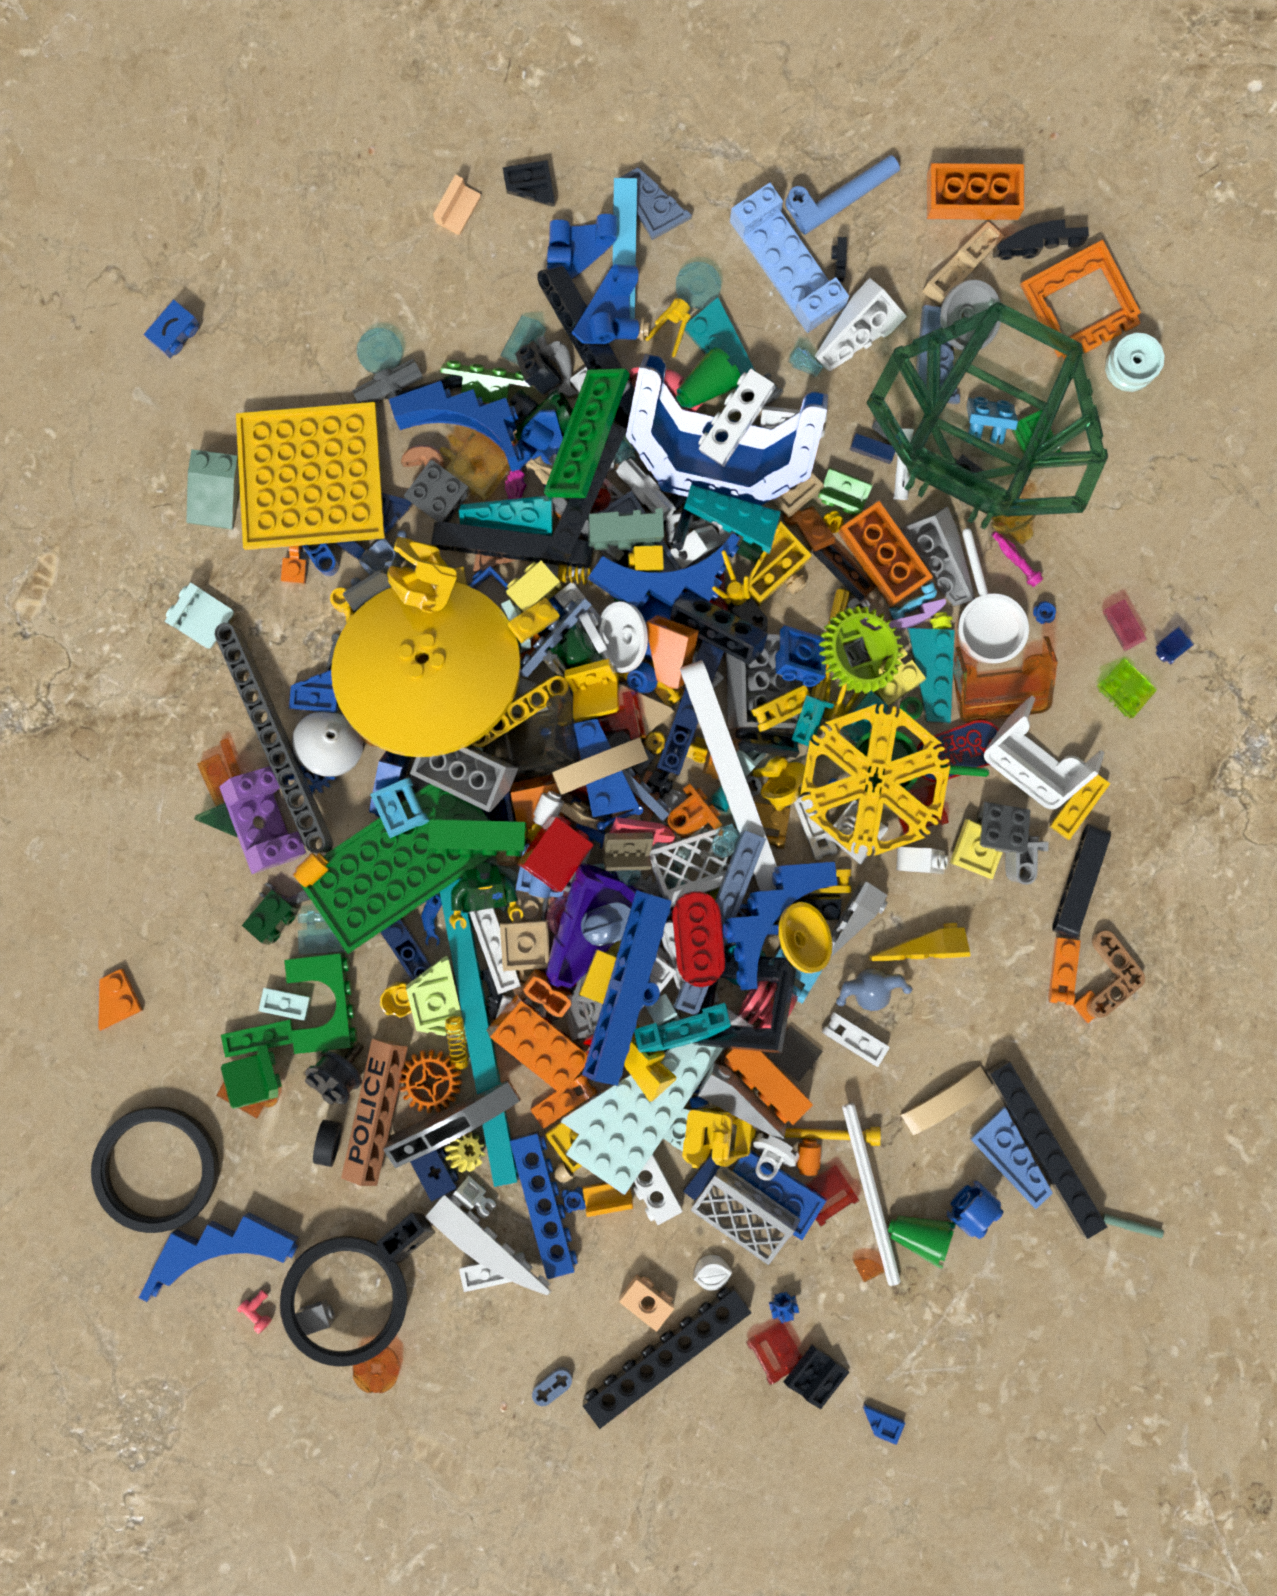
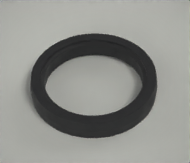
[91,1106,219,1233]
[280,1236,407,1367]

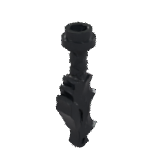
[481,968,504,1020]

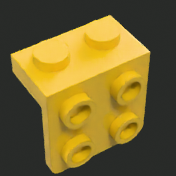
[565,658,619,722]

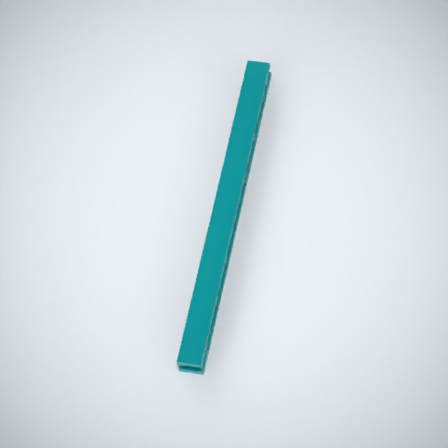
[440,877,519,1187]

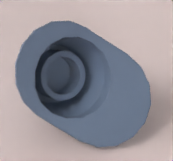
[581,902,631,946]

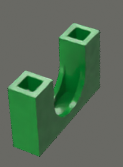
[284,953,357,1054]

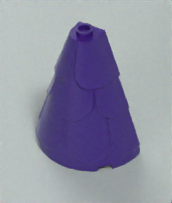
[546,863,640,988]

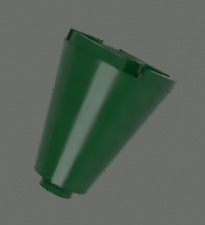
[514,389,573,441]
[547,622,604,669]

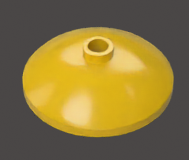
[778,902,832,973]

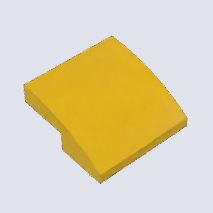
[579,950,616,1004]

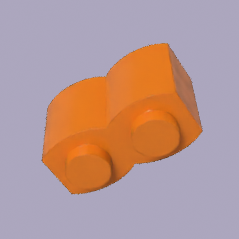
[523,969,573,1017]

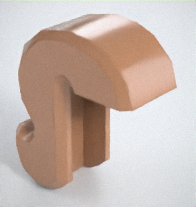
[401,445,445,469]

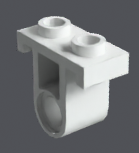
[896,847,948,874]

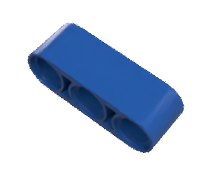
[302,543,339,576]

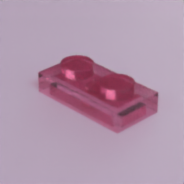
[1102,599,1147,652]

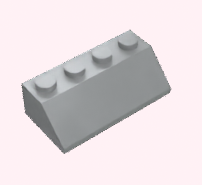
[410,745,518,812]

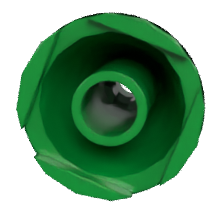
[676,347,741,408]
[888,1215,956,1269]

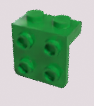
[221,1045,282,1109]

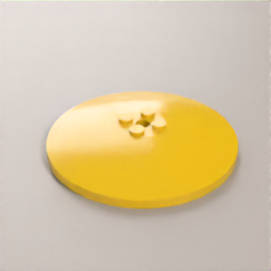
[331,580,521,757]

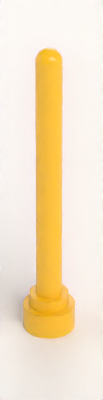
[767,1127,881,1146]

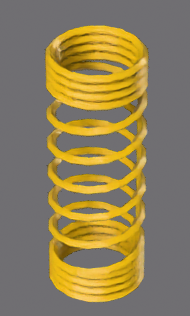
[558,563,597,586]
[445,1016,469,1070]

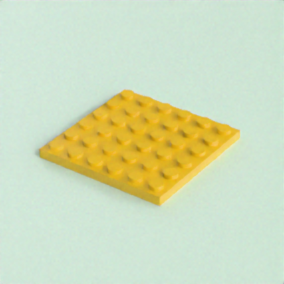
[236,402,385,550]

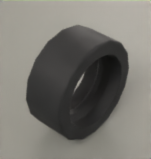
[313,1119,342,1167]

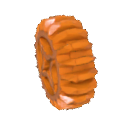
[399,1049,463,1113]

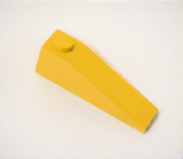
[869,923,971,961]

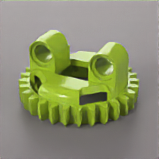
[819,606,904,694]

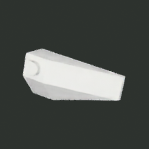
[815,278,907,371]

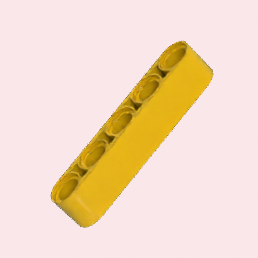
[470,676,568,747]

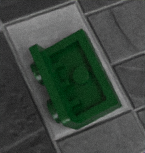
[241,890,299,945]

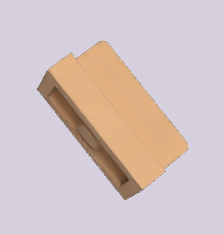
[433,174,481,235]

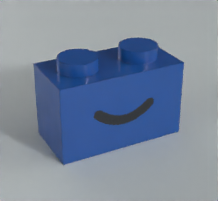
[143,299,200,359]

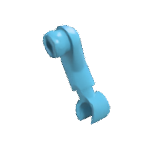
[889,582,937,620]

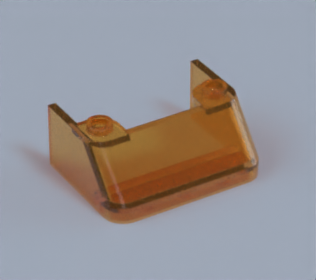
[953,636,1058,722]

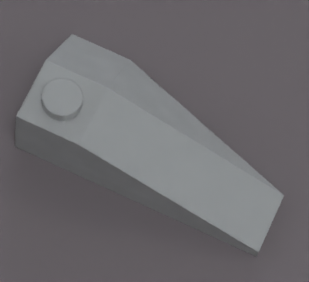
[899,507,975,606]
[698,1063,786,1140]

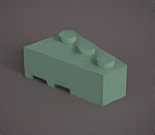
[588,508,664,550]

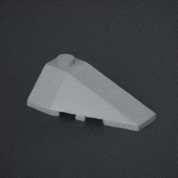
[831,881,888,957]

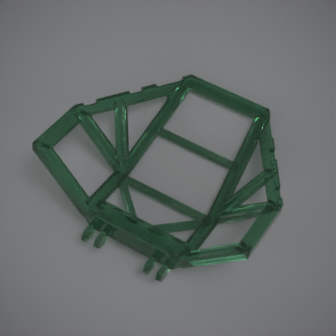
[866,302,1108,530]

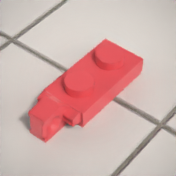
[609,817,675,847]

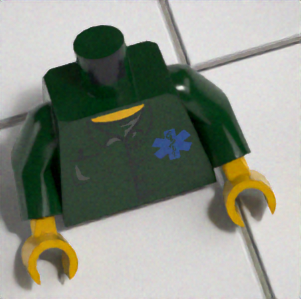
[449,862,523,929]

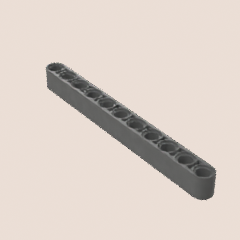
[214,623,333,855]

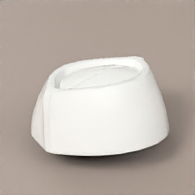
[693,1255,732,1291]

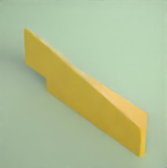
[624,1024,677,1102]

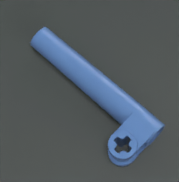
[785,155,900,235]

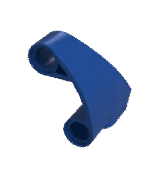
[572,264,639,344]
[514,410,563,487]

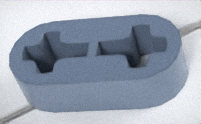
[532,1367,572,1406]

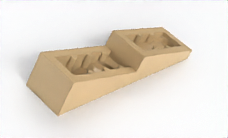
[922,222,1005,307]

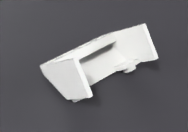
[984,696,1105,809]

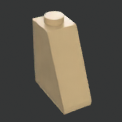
[614,684,674,741]

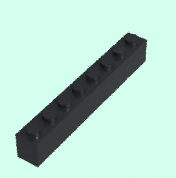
[985,1059,1108,1239]

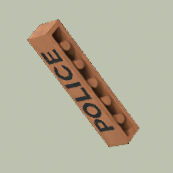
[341,1039,408,1186]

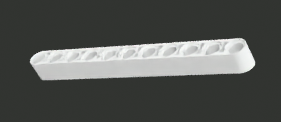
[680,660,777,891]

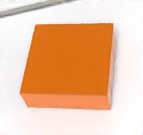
[1073,990,1103,1023]

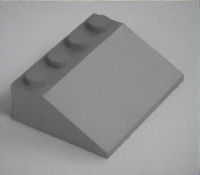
[726,634,801,729]

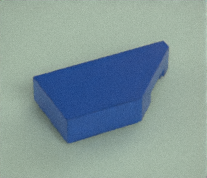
[863,1404,905,1445]

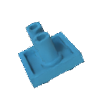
[966,397,1018,444]

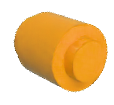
[293,852,329,888]

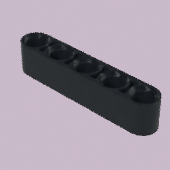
[1052,823,1111,939]

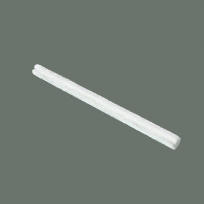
[842,1103,900,1286]

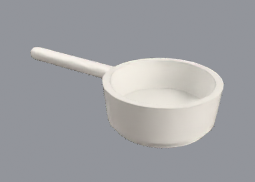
[957,528,1029,664]

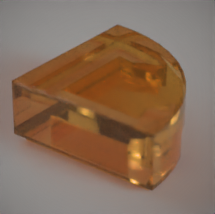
[853,1257,885,1283]

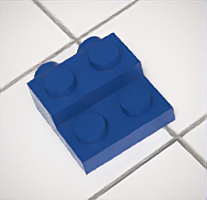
[775,625,826,687]

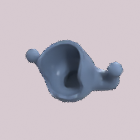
[351,530,407,586]
[836,968,913,1011]

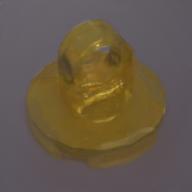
[991,498,1038,544]

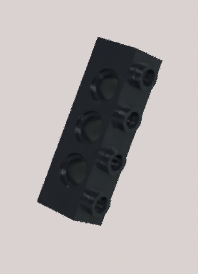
[670,591,768,665]

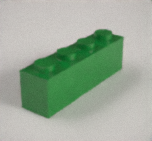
[428,819,528,856]

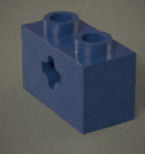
[410,1147,459,1202]

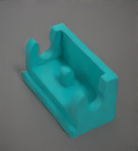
[841,691,888,743]
[792,695,835,746]

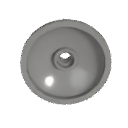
[940,280,1002,352]

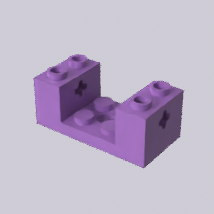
[220,766,306,874]

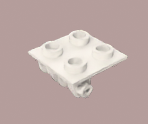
[826,800,889,865]

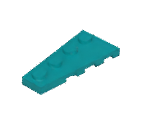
[684,297,756,390]
[684,485,781,553]
[459,496,553,536]

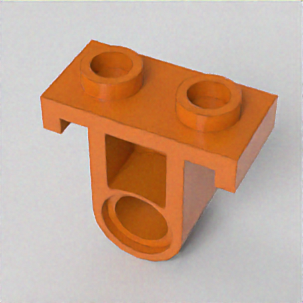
[668,784,722,838]

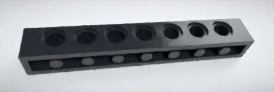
[582,1285,752,1429]

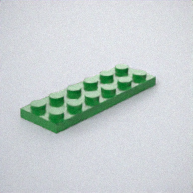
[543,369,630,498]

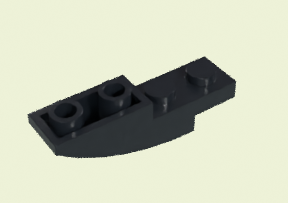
[993,219,1089,260]

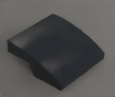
[783,1344,850,1409]

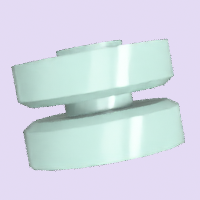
[1105,333,1165,392]

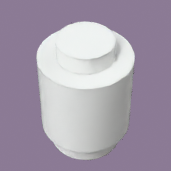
[533,791,564,826]

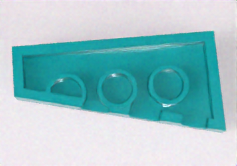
[907,628,955,723]

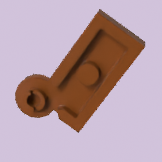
[783,506,835,552]

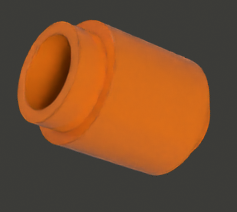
[797,1139,821,1176]

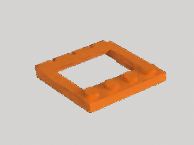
[1020,239,1141,363]

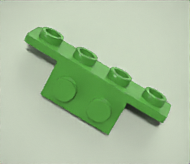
[440,360,532,403]

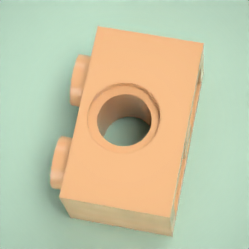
[619,1275,674,1332]

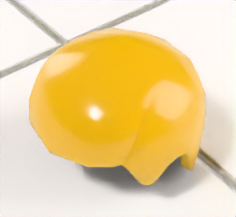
[380,981,412,1018]

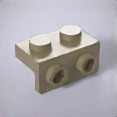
[601,833,654,871]

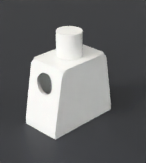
[670,525,724,569]

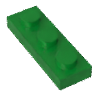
[221,1019,294,1058]

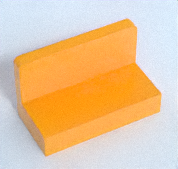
[583,1182,633,1217]

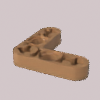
[1087,931,1145,1018]

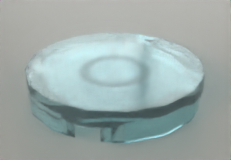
[675,262,721,309]
[356,328,403,374]

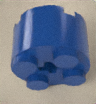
[947,1181,1004,1239]

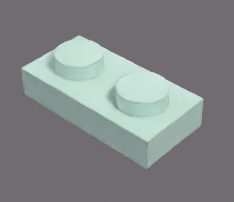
[259,987,311,1021]

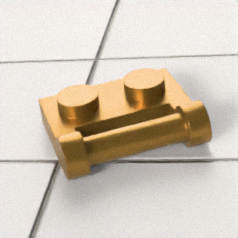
[738,802,791,850]

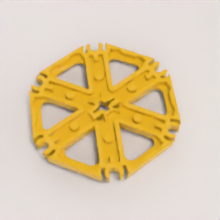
[800,704,950,856]

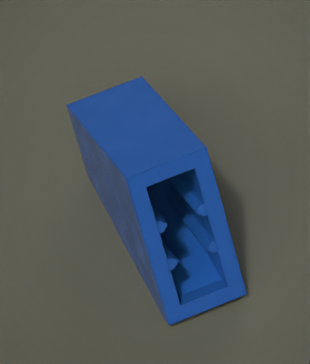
[369,751,411,817]

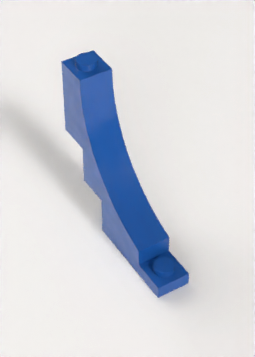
[139,1212,299,1302]

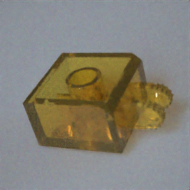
[439,432,510,502]

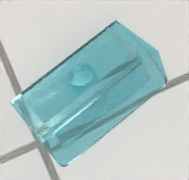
[500,315,546,366]

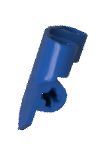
[547,214,618,279]

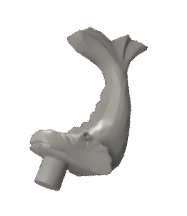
[536,336,578,397]

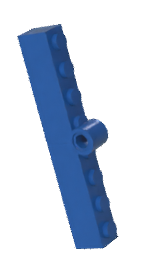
[582,890,672,1086]

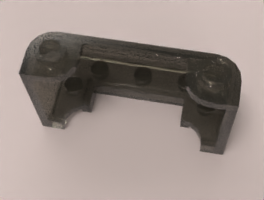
[483,695,580,782]

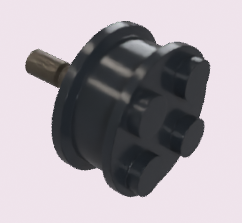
[305,1043,364,1104]

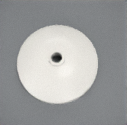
[597,602,648,673]
[292,711,363,777]

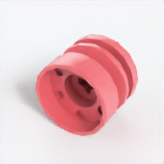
[738,981,798,1028]

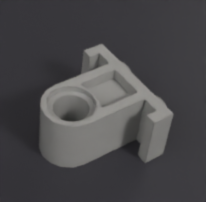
[995,836,1048,885]

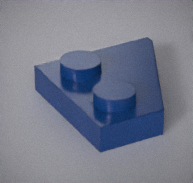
[289,670,338,713]

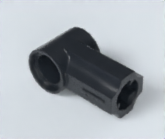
[509,389,539,432]

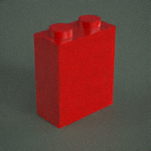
[517,816,594,892]

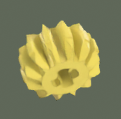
[444,1132,486,1172]

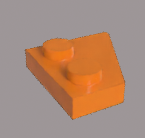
[98,969,143,1031]

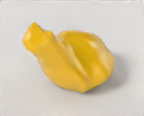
[752,755,788,778]

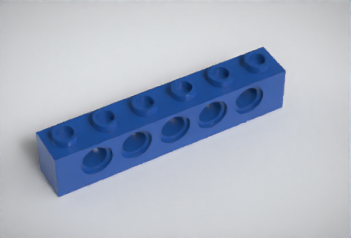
[510,1131,578,1280]

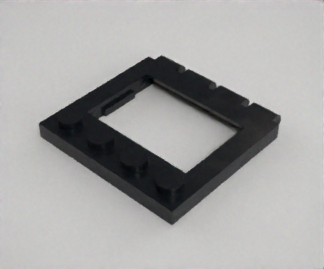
[693,954,796,1053]

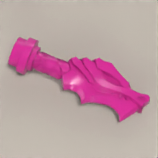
[504,444,527,500]
[991,529,1043,587]

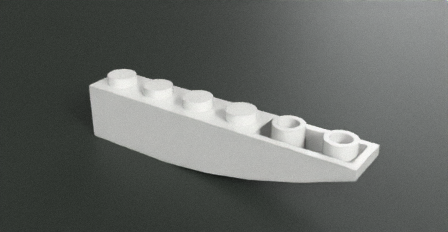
[425,1195,552,1295]

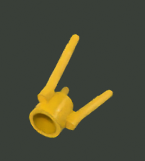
[645,298,691,357]
[712,550,750,605]
[824,677,860,721]

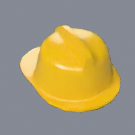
[761,762,805,811]

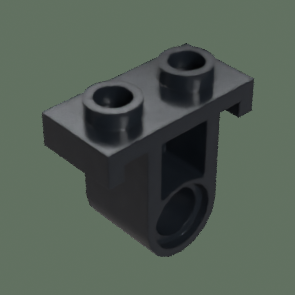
[515,340,562,395]

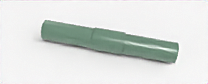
[1102,1213,1164,1239]

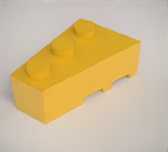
[749,521,812,607]

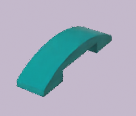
[634,1003,731,1052]

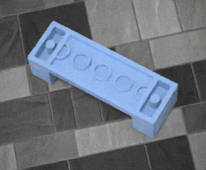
[730,183,849,333]

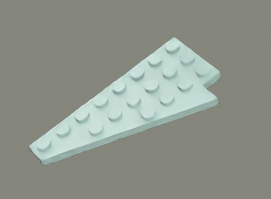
[561,1043,723,1195]

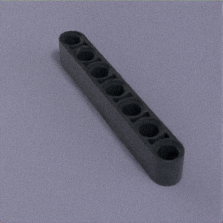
[431,522,594,568]

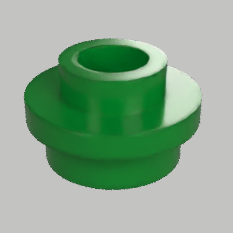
[899,697,923,719]

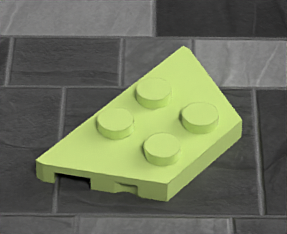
[406,956,467,1039]

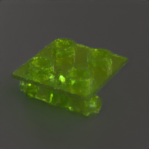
[1097,658,1157,719]

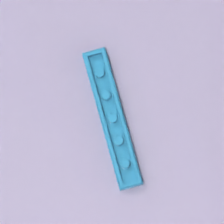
[613,178,637,319]

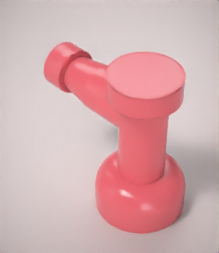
[237,1290,272,1334]

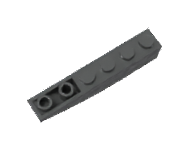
[383,1080,521,1168]

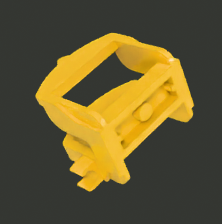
[387,537,457,613]
[682,1107,756,1169]

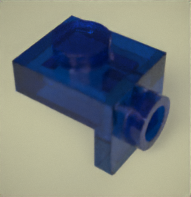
[1155,626,1194,665]

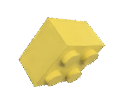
[506,561,562,613]

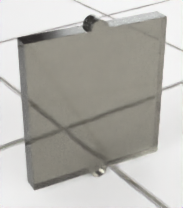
[767,1026,823,1082]

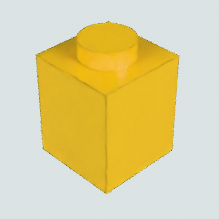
[628,546,664,573]

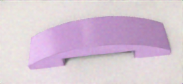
[860,599,946,632]

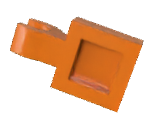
[281,545,307,584]

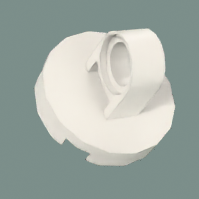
[753,1133,799,1181]

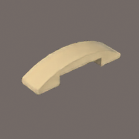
[552,738,649,795]
[901,1065,993,1135]

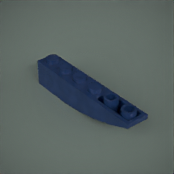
[657,640,724,775]
[381,918,432,981]

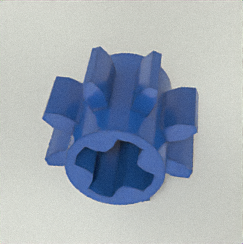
[769,1292,799,1323]

